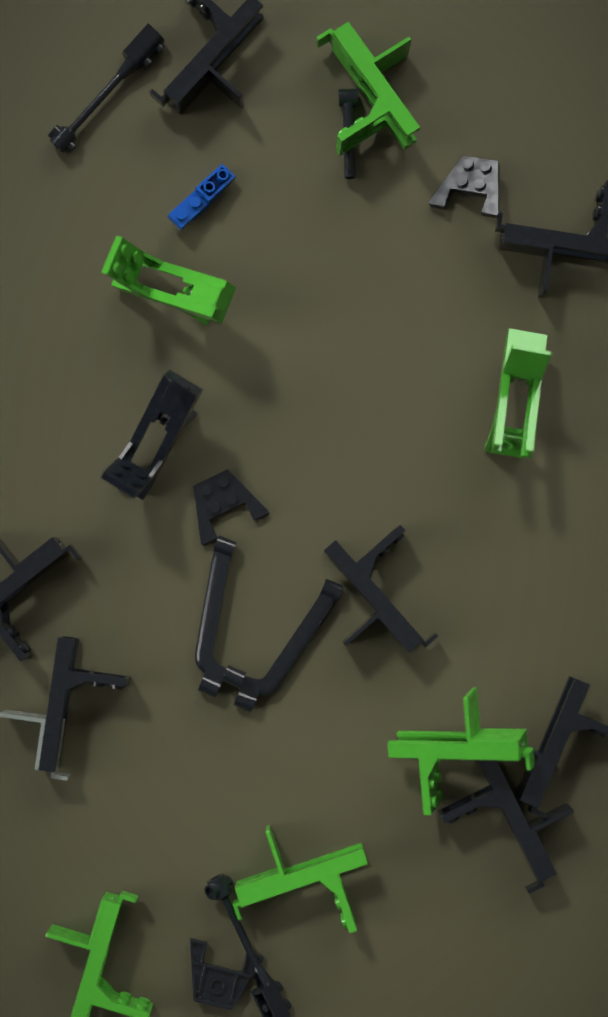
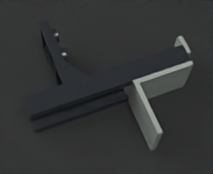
[0,636,131,781]

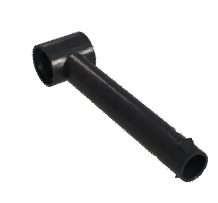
[339,89,358,179]

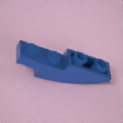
[167,164,236,231]

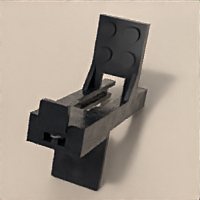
[149,0,264,115]
[495,180,608,298]
[101,370,203,500]
[324,525,438,653]
[0,537,83,661]
[515,676,608,819]
[438,760,574,894]

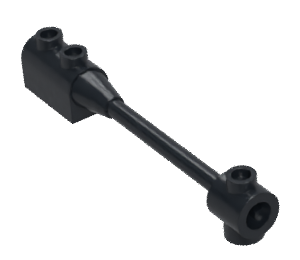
[48,23,165,153]
[204,873,291,1017]

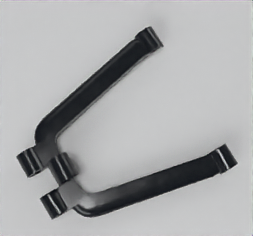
[195,535,344,712]

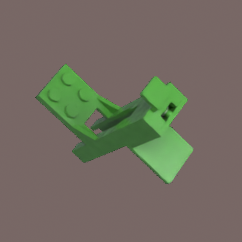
[316,22,420,156]
[101,236,237,325]
[484,328,551,458]
[387,687,535,815]
[233,825,368,933]
[46,890,154,1017]

